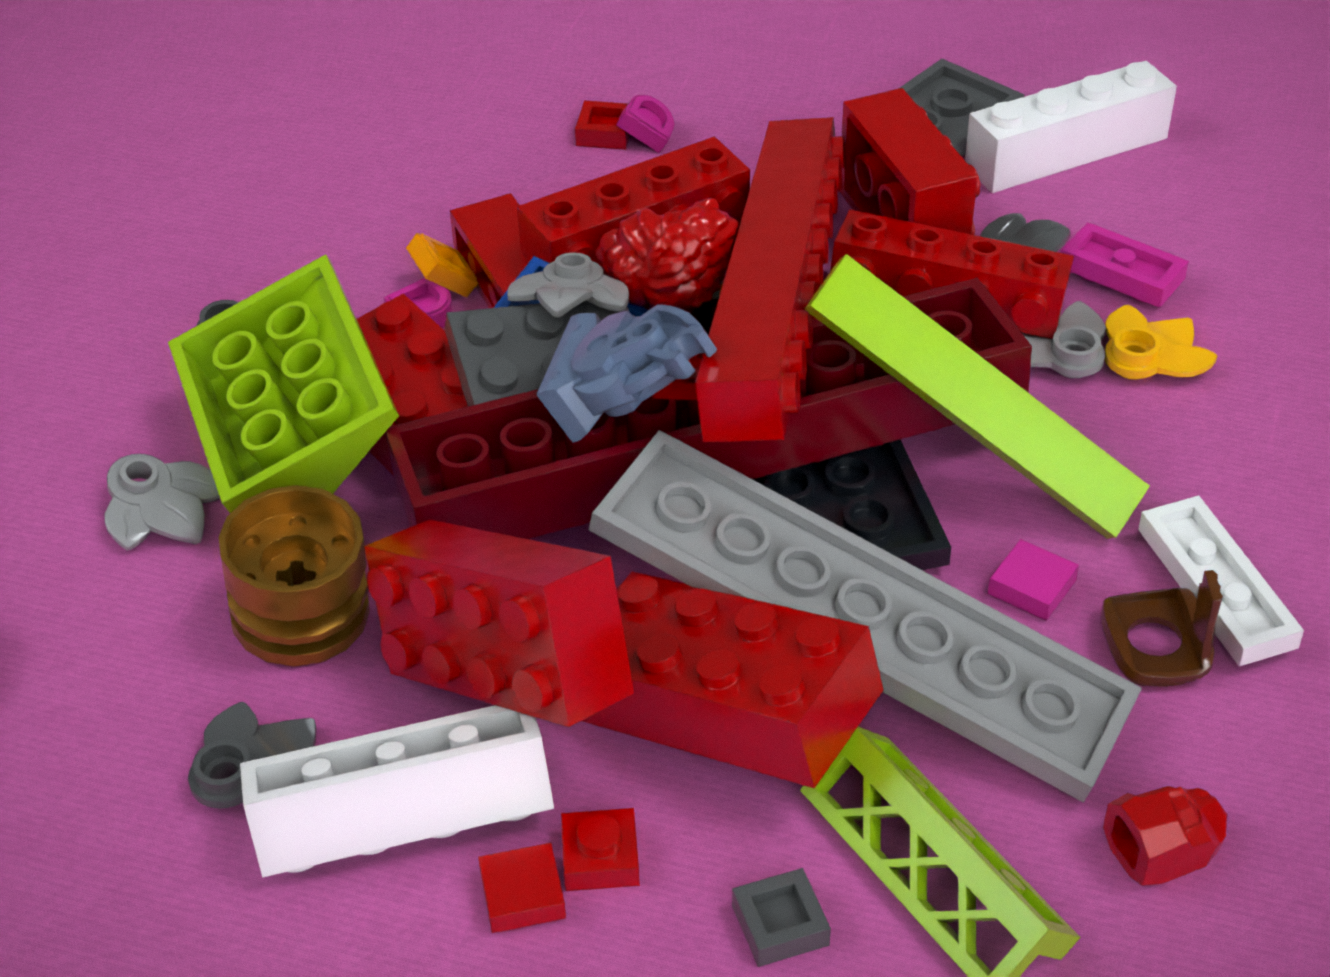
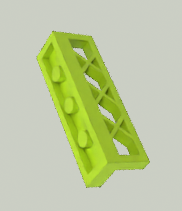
[800,727,1081,977]

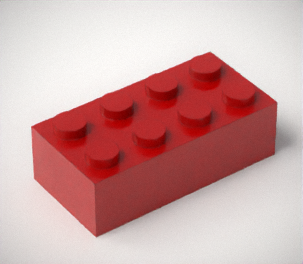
[364,519,634,727]
[582,571,884,788]

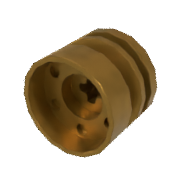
[218,485,370,667]

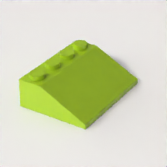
[168,254,399,513]

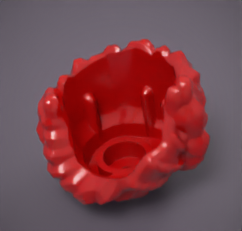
[595,198,739,314]

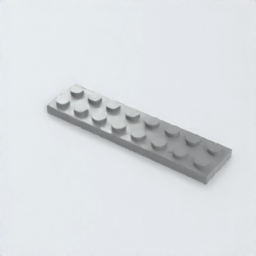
[589,430,1142,803]

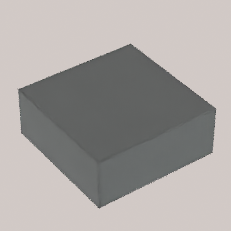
[732,868,831,967]

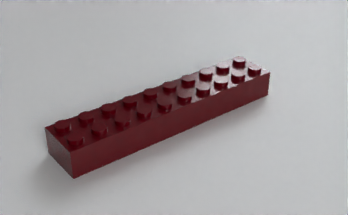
[385,278,1032,539]

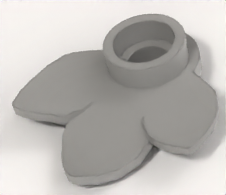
[507,253,629,318]
[1021,301,1106,378]
[105,454,220,551]

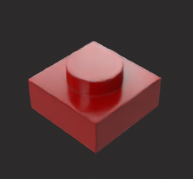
[561,808,640,891]

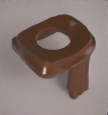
[1101,570,1223,687]

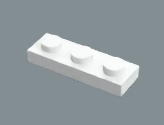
[1138,495,1304,667]

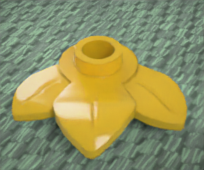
[1104,304,1217,380]

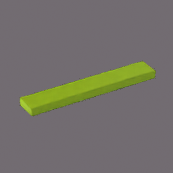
[804,254,1150,539]

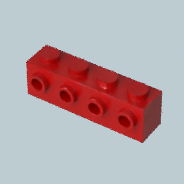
[517,136,750,267]
[830,209,1074,339]

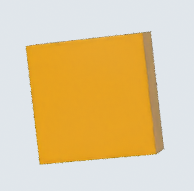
[406,233,478,297]

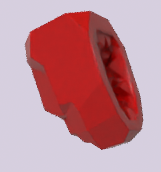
[1103,786,1228,886]

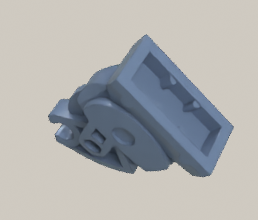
[536,304,717,443]

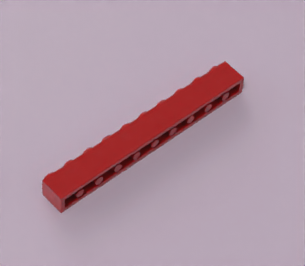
[695,117,846,442]

